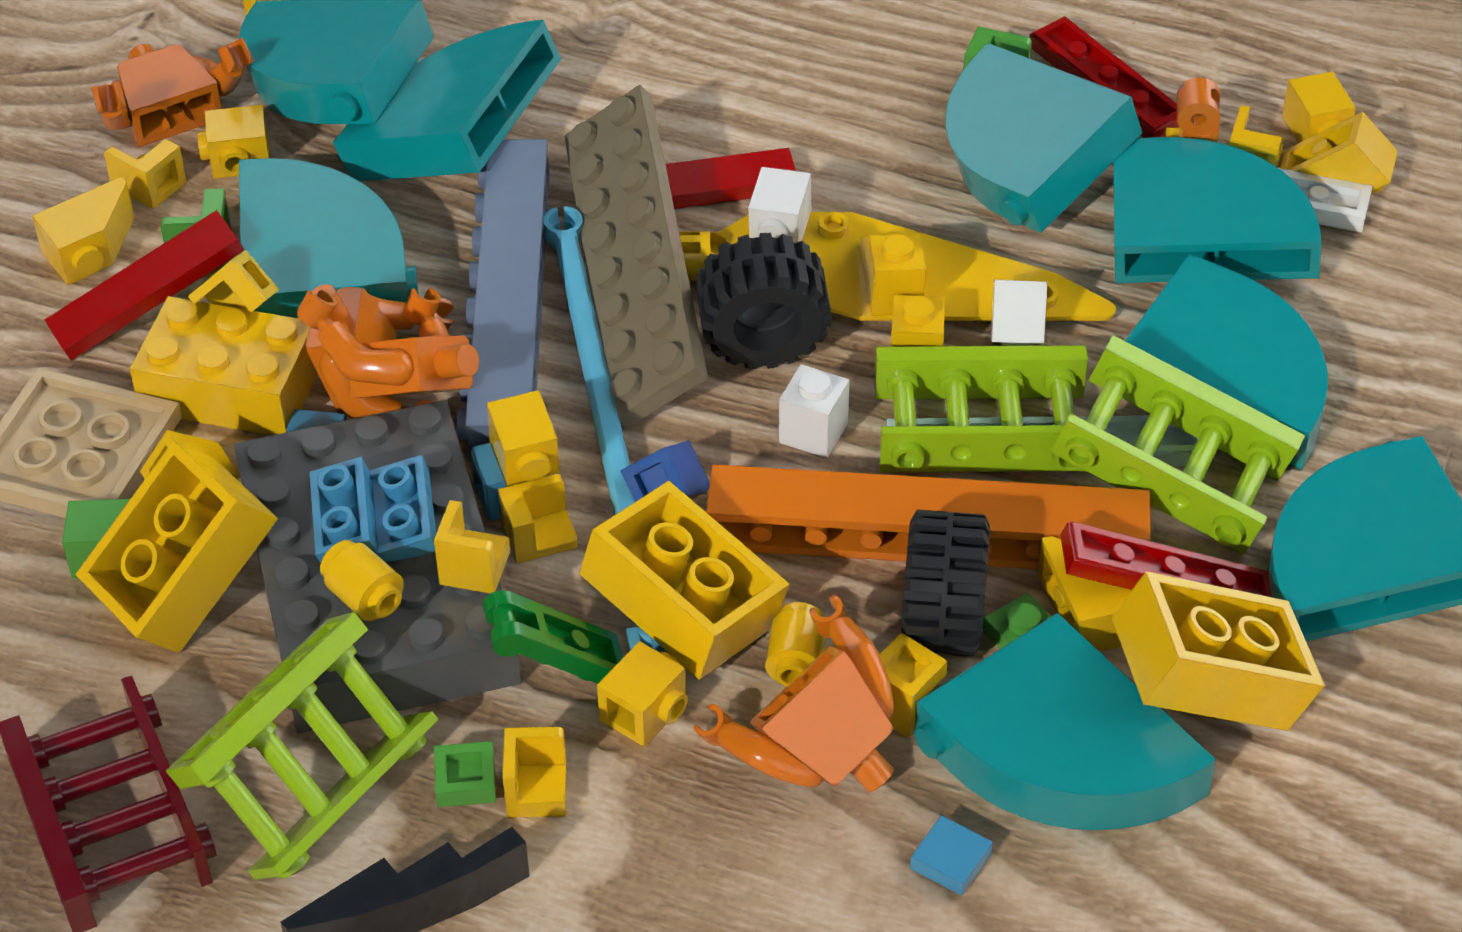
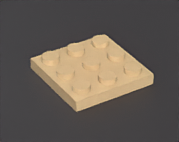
[0,367,182,518]

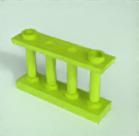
[1050,335,1305,554]
[874,345,1088,473]
[166,612,439,880]

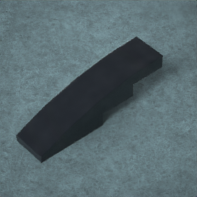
[280,827,530,932]

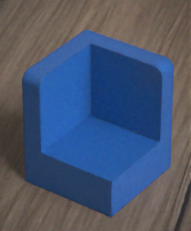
[620,440,710,502]

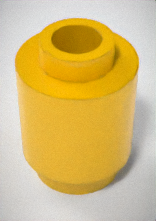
[320,540,404,621]
[765,602,827,687]

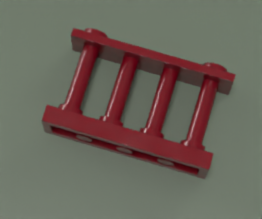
[0,675,217,932]

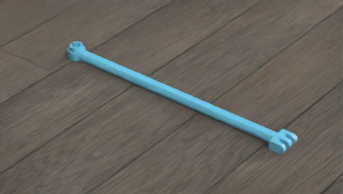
[544,206,665,652]

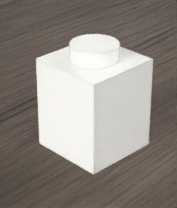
[748,167,812,243]
[990,279,1047,346]
[779,364,850,459]

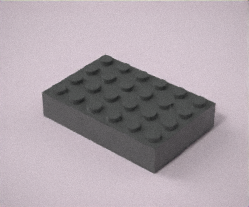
[234,400,521,734]

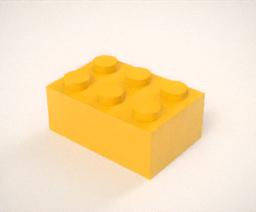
[129,296,318,436]
[75,440,278,653]
[579,481,790,680]
[1112,571,1325,731]

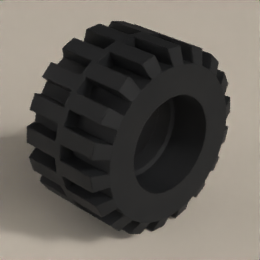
[696,233,832,369]
[901,509,990,656]

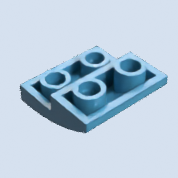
[309,455,436,562]

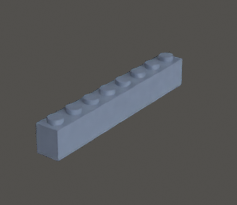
[457,139,550,462]

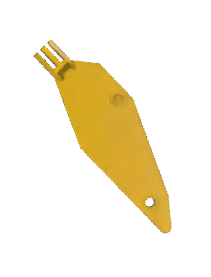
[679,211,1116,321]

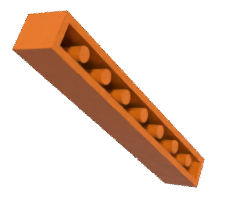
[706,464,1151,569]

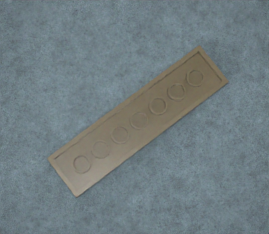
[564,84,708,430]

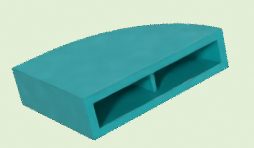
[239,0,434,124]
[333,20,561,181]
[945,43,1142,233]
[1113,137,1321,283]
[239,158,419,319]
[1125,254,1328,470]
[1267,436,1462,642]
[914,613,1216,830]

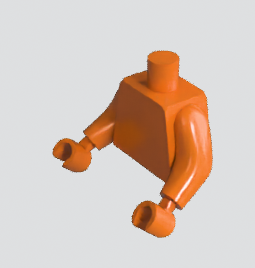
[91,38,254,147]
[306,284,454,418]
[297,288,479,399]
[694,595,894,792]

